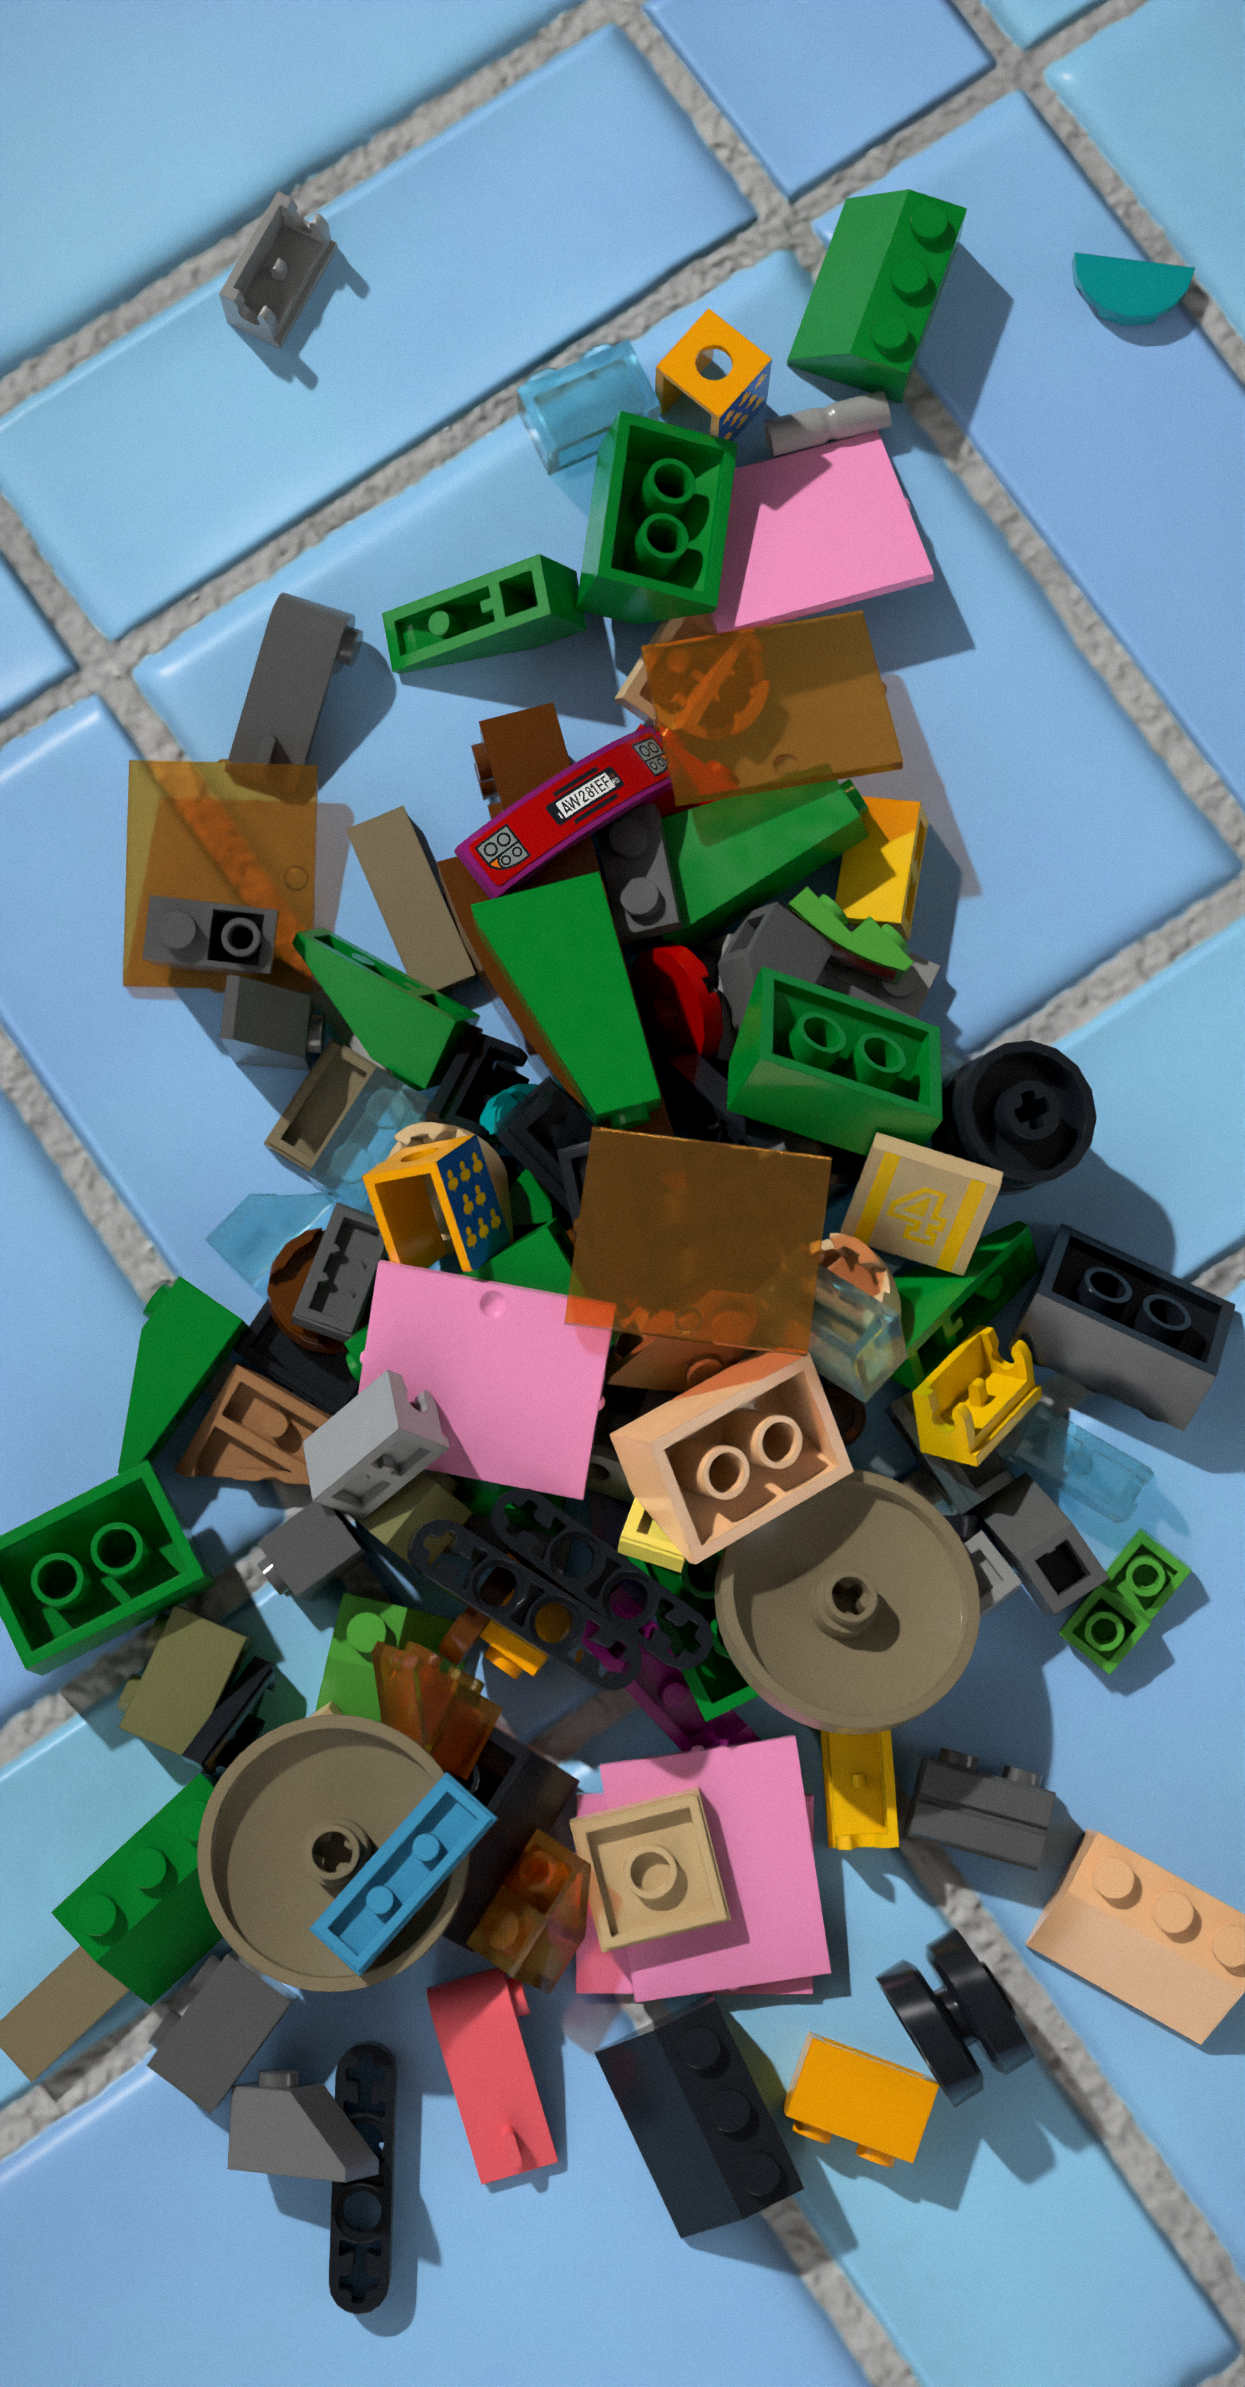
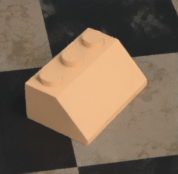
[609,1346,854,1564]
[1025,1828,1245,2045]

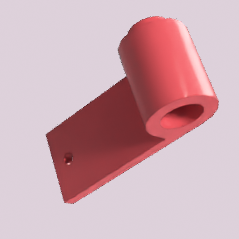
[426,1965,558,2185]

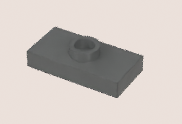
[291,1202,387,1343]

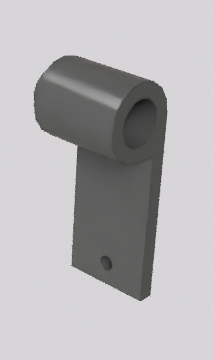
[225,592,363,794]

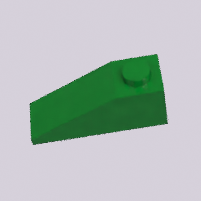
[382,554,587,674]
[292,928,480,1091]
[874,1220,1040,1391]
[118,1276,249,1474]

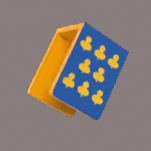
[654,308,772,441]
[362,1134,510,1272]

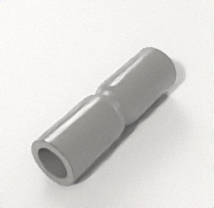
[763,390,891,457]

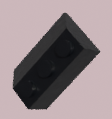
[1007,1223,1236,1432]
[426,1701,580,1953]
[594,1994,804,2238]

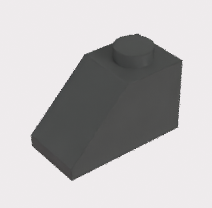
[220,975,326,1071]
[227,2069,379,2183]

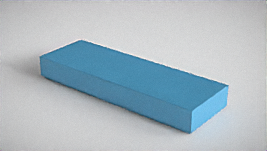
[309,1772,499,1976]

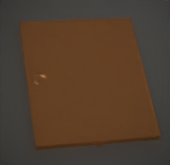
[641,610,903,806]
[123,759,319,993]
[564,1126,832,1357]

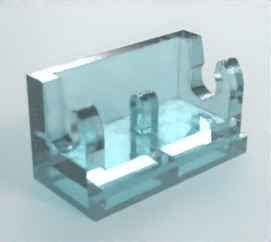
[1006,1403,1154,1524]

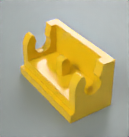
[835,796,929,941]
[912,1324,1042,1467]
[820,1729,899,1850]

